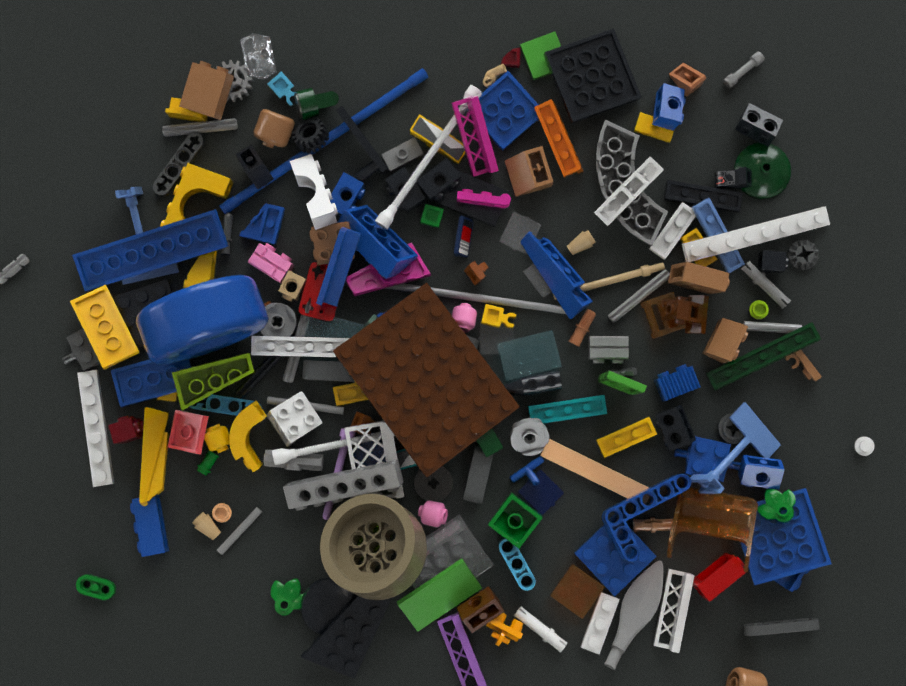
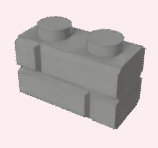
[588,336,629,364]

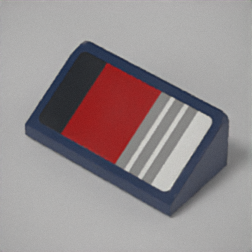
[454,216,474,258]

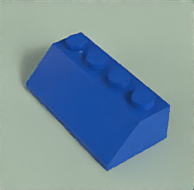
[337,205,418,279]

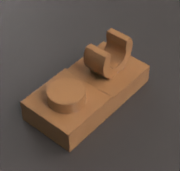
[784,350,822,381]

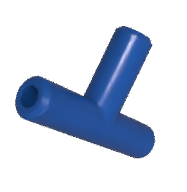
[510,456,544,486]

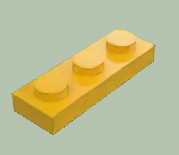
[596,417,657,458]

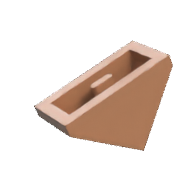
[669,63,706,97]

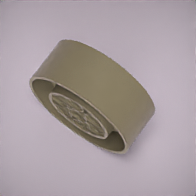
[320,494,427,600]

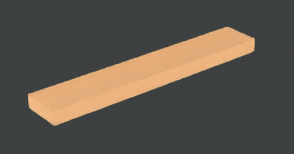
[540,439,649,505]

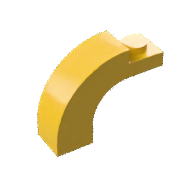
[229,400,267,472]

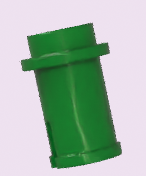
[197,450,219,476]

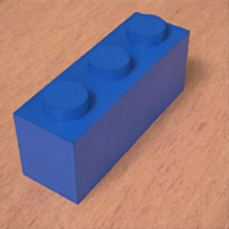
[130,495,169,557]

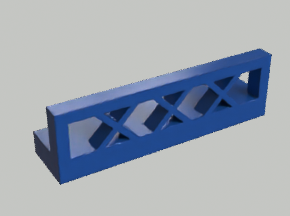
[316,227,361,307]

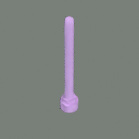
[322,428,356,520]

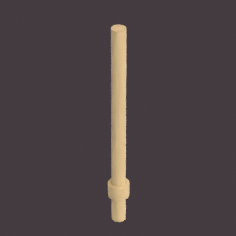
[553,262,665,300]

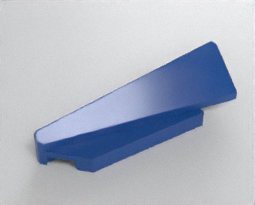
[521,231,593,319]

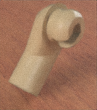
[483,64,507,88]

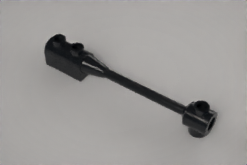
[504,370,562,397]

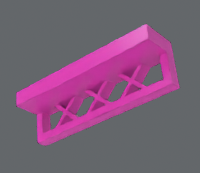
[452,96,499,177]

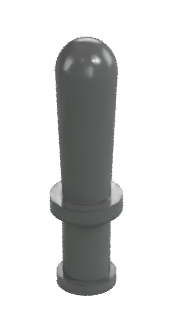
[221,213,233,255]

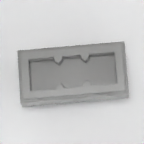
[381,137,424,172]

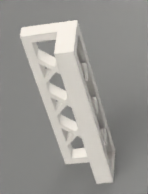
[653,569,694,653]

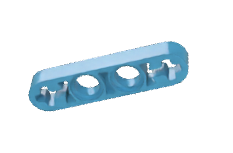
[189,394,262,416]

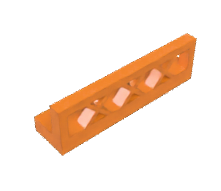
[534,99,583,177]

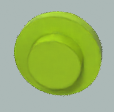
[749,300,769,319]

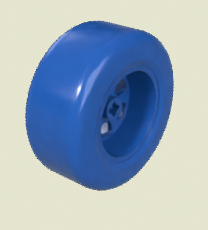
[136,275,269,365]

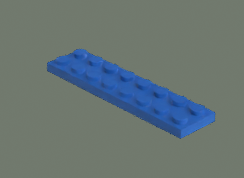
[72,209,228,291]

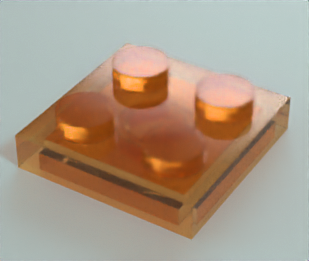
[550,563,605,619]

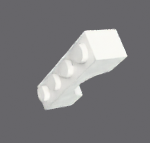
[290,154,338,230]

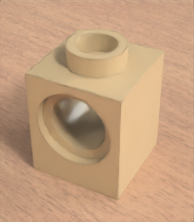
[278,270,306,302]

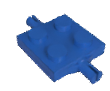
[674,436,741,482]

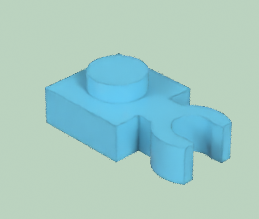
[267,71,295,107]

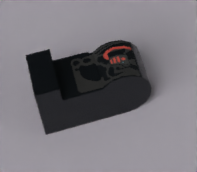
[715,167,752,189]

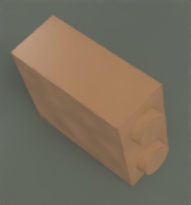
[179,61,234,120]
[668,262,730,294]

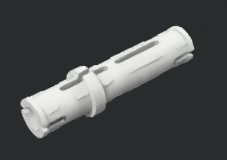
[514,606,568,652]

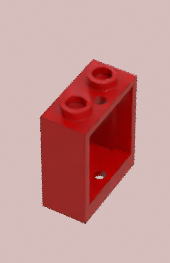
[693,553,746,602]

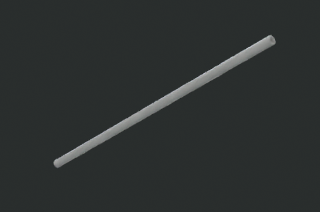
[345,282,566,314]

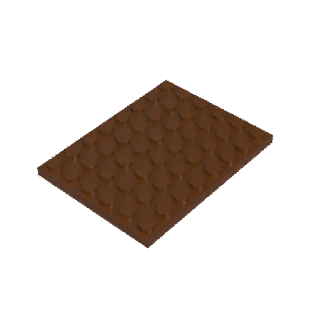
[332,283,520,478]

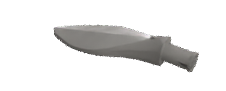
[604,561,663,670]

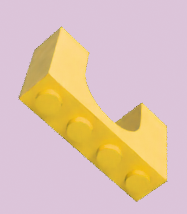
[160,163,234,227]

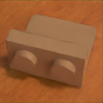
[310,222,355,265]

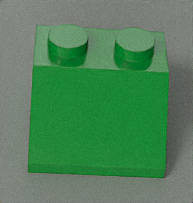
[488,492,543,549]

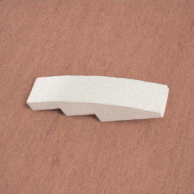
[594,156,664,226]

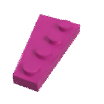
[346,242,431,296]

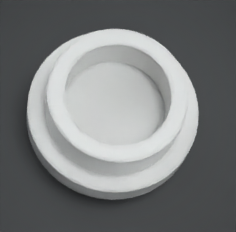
[854,437,874,456]

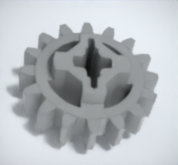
[216,60,254,102]

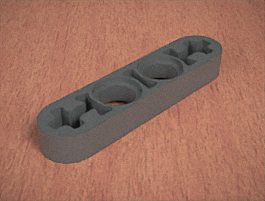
[153,132,205,197]
[743,618,820,636]

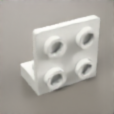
[267,391,322,447]

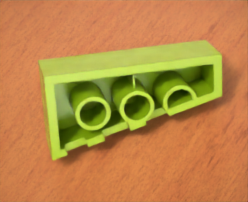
[171,353,254,411]

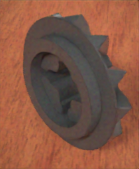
[788,240,819,270]
[718,413,744,444]

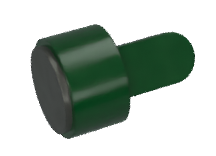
[294,88,339,119]

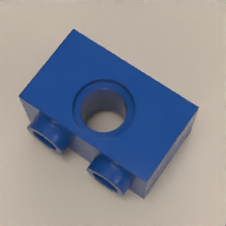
[652,83,686,131]
[330,172,366,216]
[738,455,785,489]

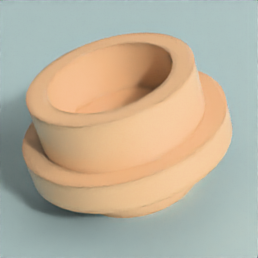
[212,503,232,523]

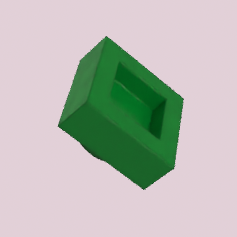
[420,204,444,228]

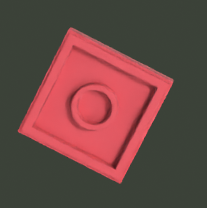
[168,410,209,455]

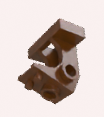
[661,295,709,334]

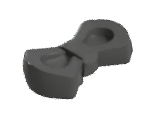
[608,367,637,376]

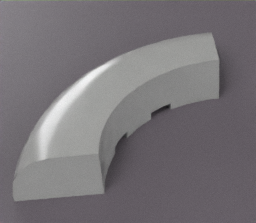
[596,120,668,246]

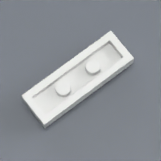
[649,202,696,260]
[580,591,620,654]

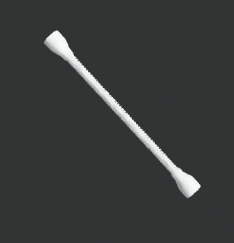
[375,85,482,230]
[272,432,395,465]

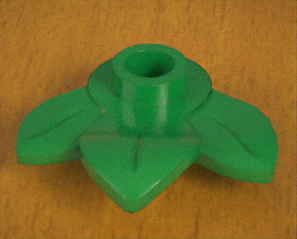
[757,489,796,523]
[271,578,303,616]

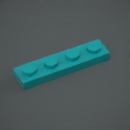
[528,395,607,423]

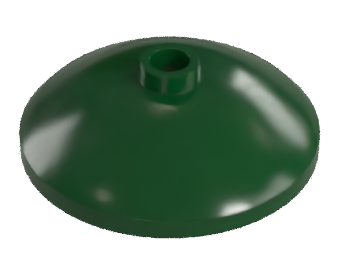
[734,143,791,199]

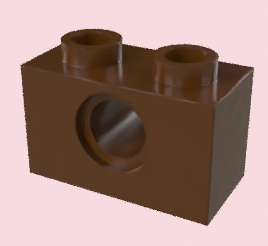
[457,586,505,633]

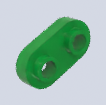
[76,574,116,600]

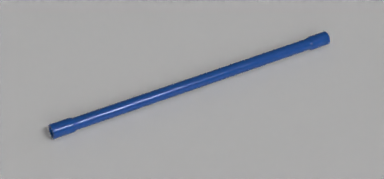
[219,68,429,214]

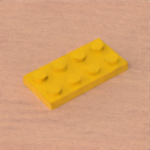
[70,285,140,370]

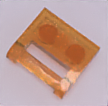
[640,292,686,339]

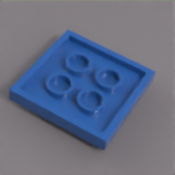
[467,71,539,151]
[574,514,657,596]

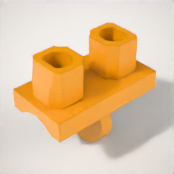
[486,613,523,646]

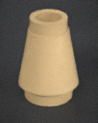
[567,230,596,255]
[192,512,221,540]

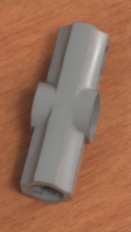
[264,449,324,471]

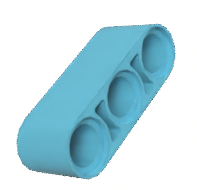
[498,538,536,591]

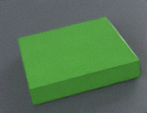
[520,32,561,80]

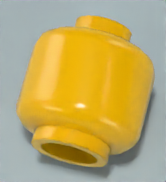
[204,424,229,454]

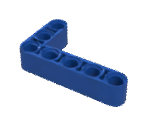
[602,474,691,562]

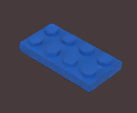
[111,359,192,408]

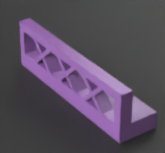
[437,612,487,686]

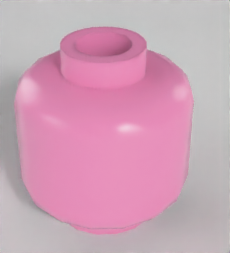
[452,303,477,333]
[418,500,448,528]

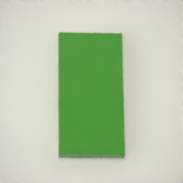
[597,371,647,395]
[397,558,482,632]

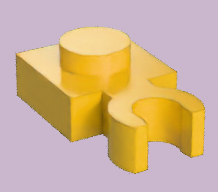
[481,304,516,329]

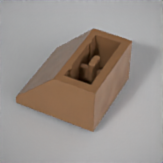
[505,146,553,197]
[702,318,748,364]

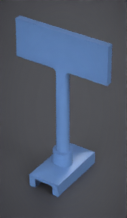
[115,187,179,285]
[690,402,781,494]

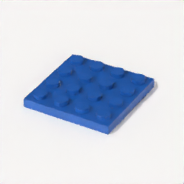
[730,488,832,585]

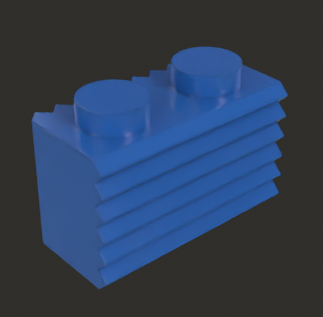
[654,364,701,401]

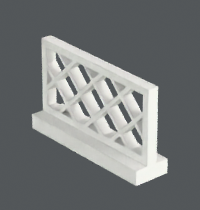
[344,420,404,498]

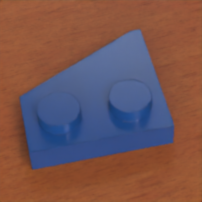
[239,203,285,245]

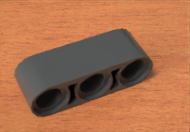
[302,360,355,382]
[463,445,494,504]

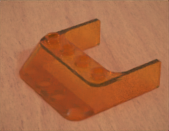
[667,488,758,572]

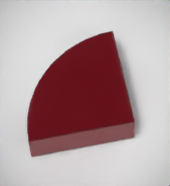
[501,48,520,68]

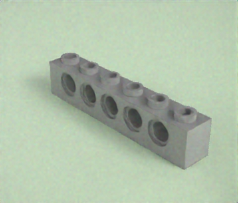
[283,460,404,511]

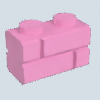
[248,243,294,284]

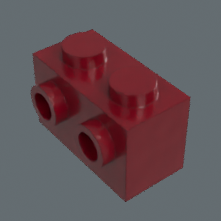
[108,416,144,444]

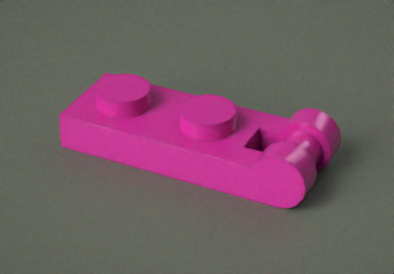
[457,189,511,208]

